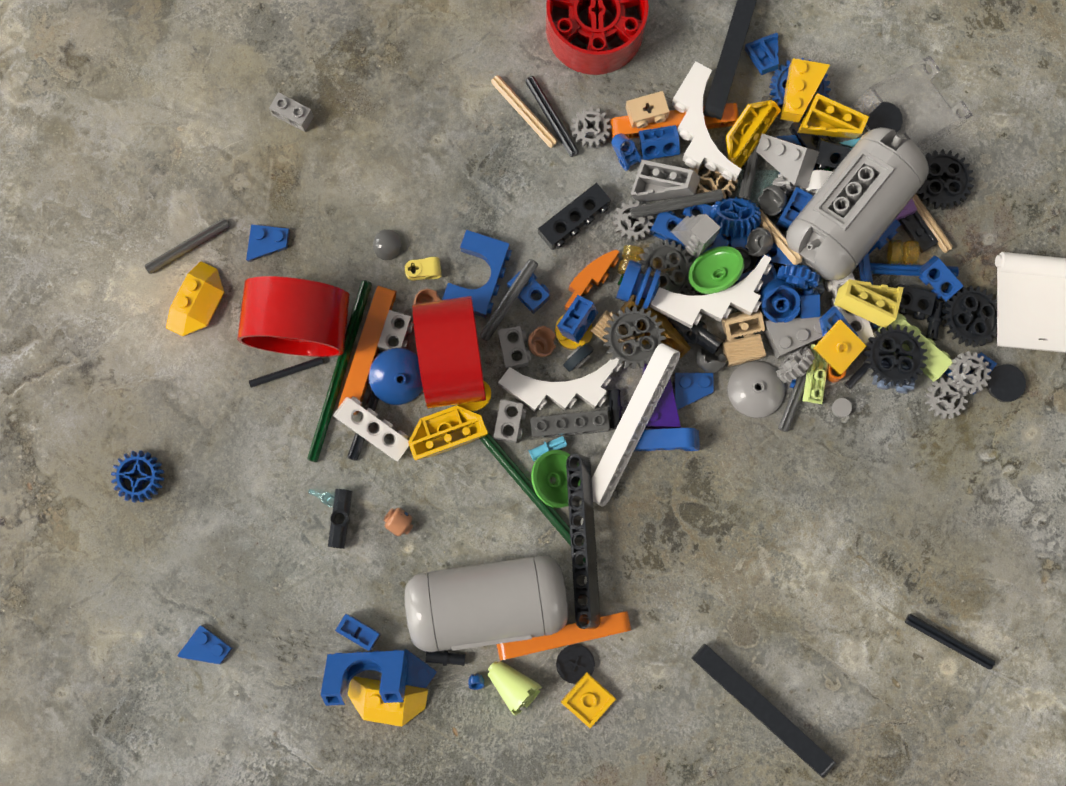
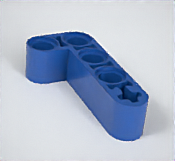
[633,428,700,452]

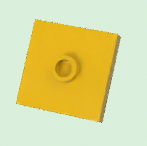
[813,320,866,374]
[561,672,616,728]

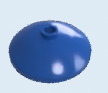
[369,348,423,405]

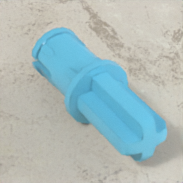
[528,436,567,462]

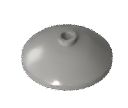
[727,361,785,418]

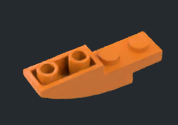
[565,250,620,311]

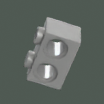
[269,92,314,132]
[378,310,414,351]
[498,326,531,370]
[494,400,527,443]

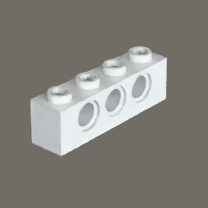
[825,273,875,345]
[333,397,409,461]

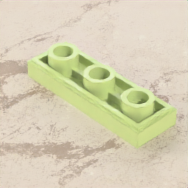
[803,344,828,404]

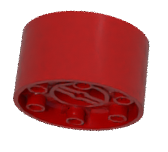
[546,0,649,75]
[237,276,350,357]
[412,296,486,409]

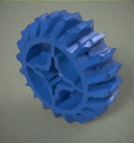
[709,197,761,238]
[111,450,164,503]

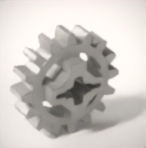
[570,107,611,149]
[613,200,654,242]
[776,347,815,383]
[948,351,991,394]
[924,378,968,419]

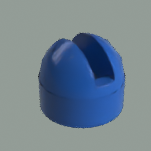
[468,673,484,690]

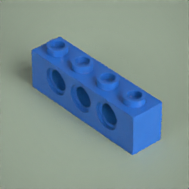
[650,211,729,254]

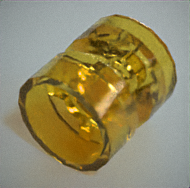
[887,240,919,265]
[617,245,645,275]

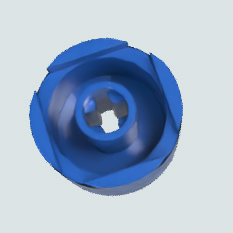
[758,279,801,323]

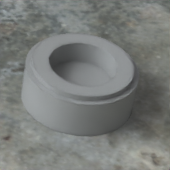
[831,398,852,418]

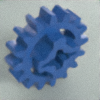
[777,264,820,290]

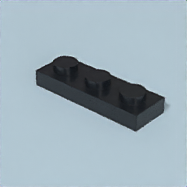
[899,211,939,254]

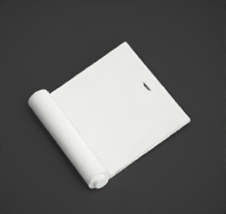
[995,252,1066,353]

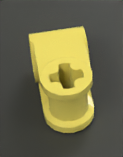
[405,257,442,281]

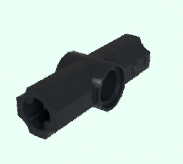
[668,317,723,354]
[328,489,353,549]

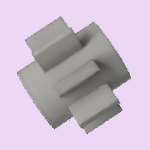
[773,173,796,196]

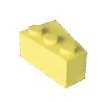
[834,279,904,328]

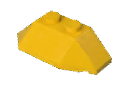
[725,100,781,168]
[166,261,225,337]
[408,405,488,461]
[348,676,428,727]

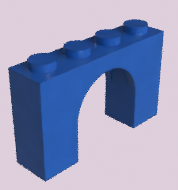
[442,230,512,318]
[321,650,409,706]

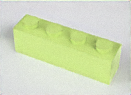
[877,313,952,382]

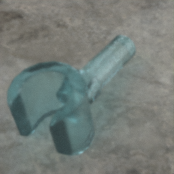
[308,489,334,507]

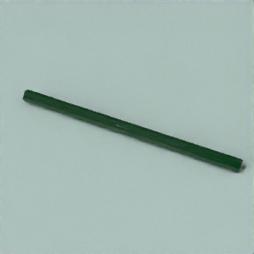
[307,280,372,462]
[479,431,586,562]

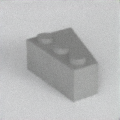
[756,133,819,188]
[631,160,700,202]
[671,214,721,257]
[764,316,823,359]

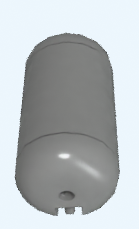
[786,127,929,281]
[404,556,568,652]

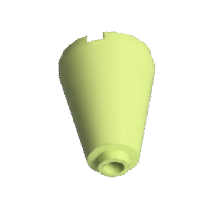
[488,661,542,716]

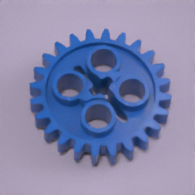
[769,58,831,117]

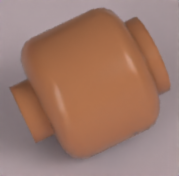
[383,507,413,536]

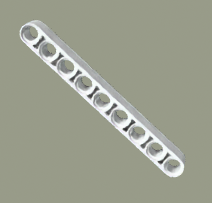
[592,343,680,507]

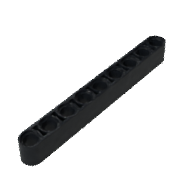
[703,0,757,120]
[566,454,601,629]
[692,643,837,779]

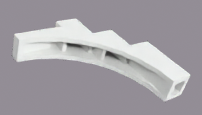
[672,61,741,181]
[650,255,772,328]
[498,358,623,412]

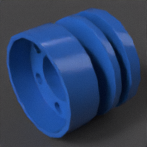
[616,260,661,309]

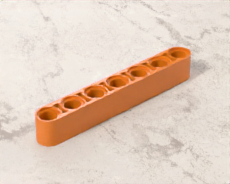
[610,103,739,139]
[338,286,397,415]
[496,611,632,661]

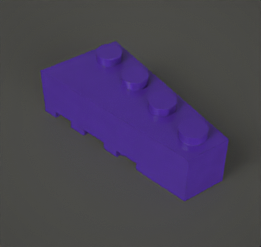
[642,359,681,429]

